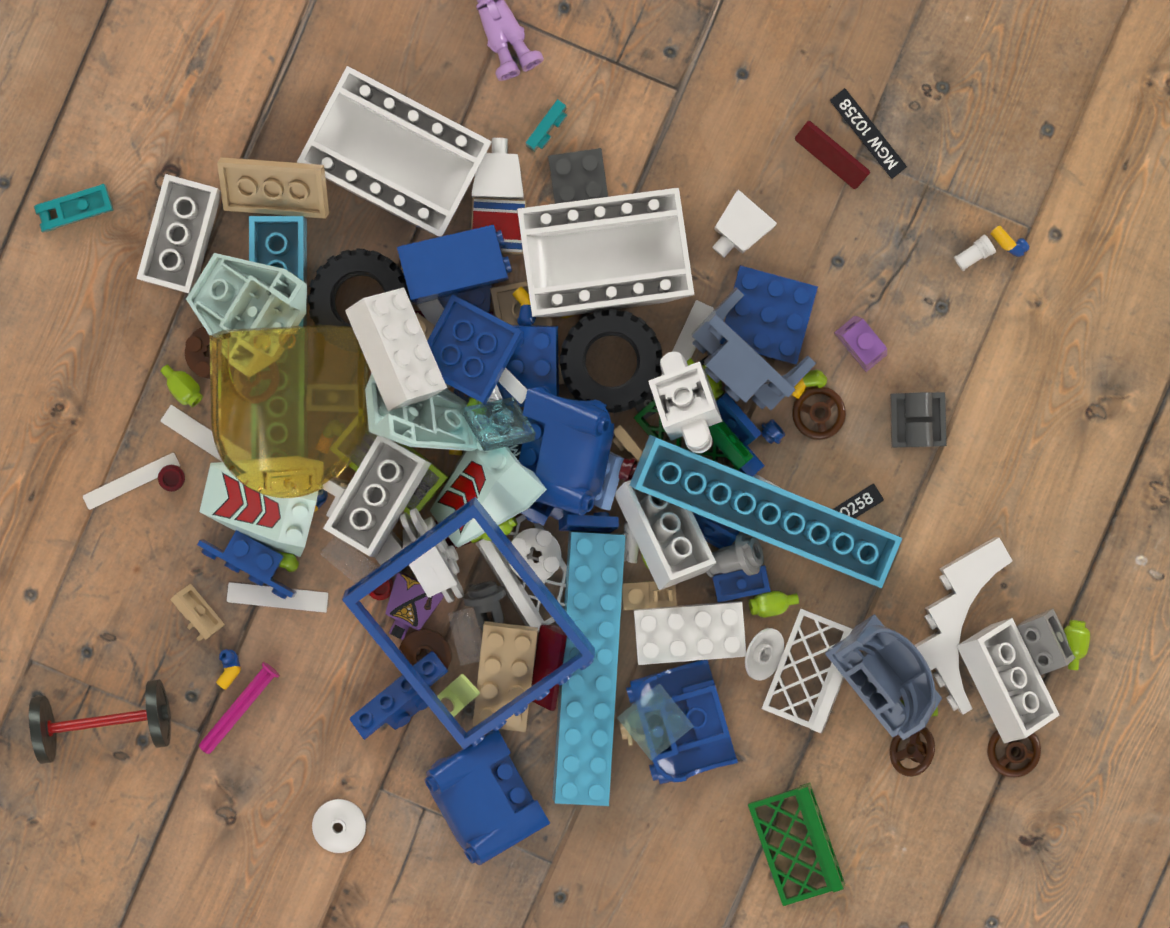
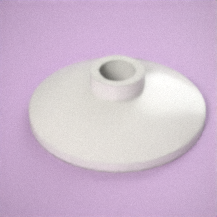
[745,628,784,681]
[312,799,366,853]

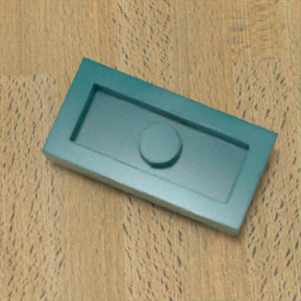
[525,99,567,152]

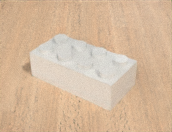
[136,174,221,294]
[345,288,447,411]
[323,436,431,558]
[615,480,716,590]
[634,601,746,665]
[957,618,1059,743]

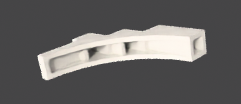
[914,537,1012,714]

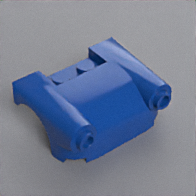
[519,387,614,515]
[626,660,738,785]
[424,730,550,866]

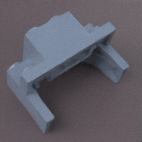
[691,287,816,410]
[825,614,942,740]

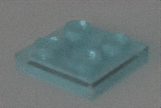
[463,397,536,451]
[617,683,694,761]

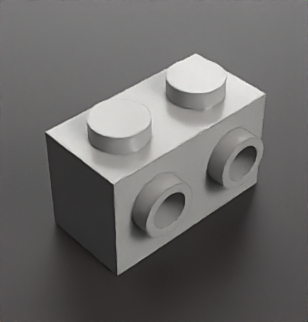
[1017,609,1076,675]

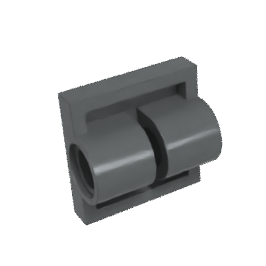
[890,392,947,448]

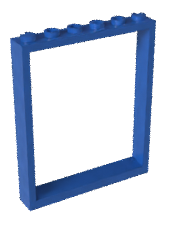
[342,497,595,749]

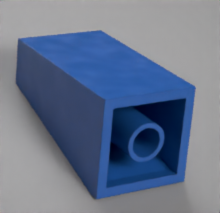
[397,225,512,305]

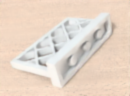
[475,515,567,632]
[762,609,853,733]

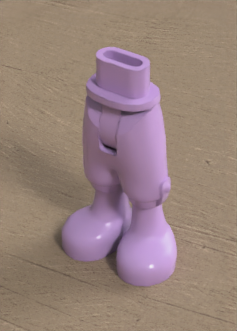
[476,0,544,81]

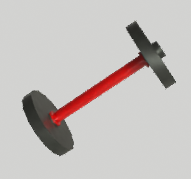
[29,679,171,764]

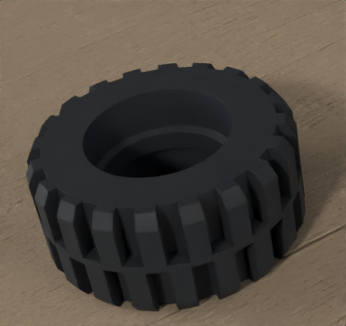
[307,248,412,353]
[560,309,663,413]

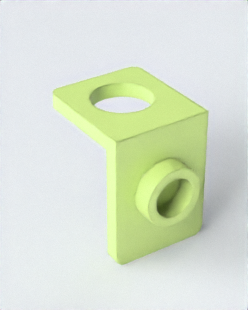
[437,674,480,717]

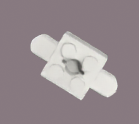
[648,352,722,453]
[400,508,464,603]

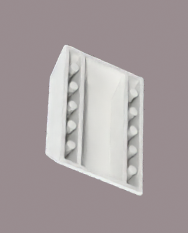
[297,66,492,237]
[517,188,694,317]

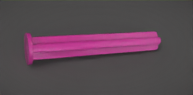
[199,662,280,754]

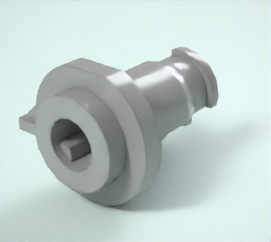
[706,533,764,577]

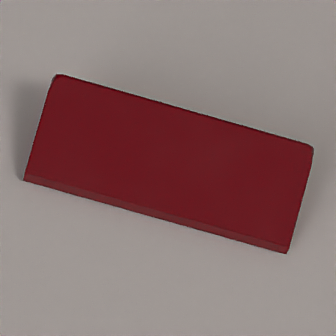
[795,121,871,189]
[531,625,567,711]

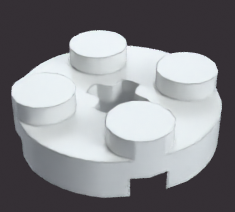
[507,528,561,581]

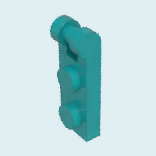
[34,184,114,233]

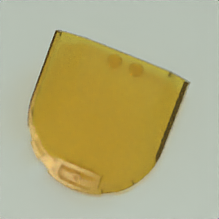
[210,325,369,498]

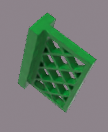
[633,400,754,470]
[748,782,845,906]

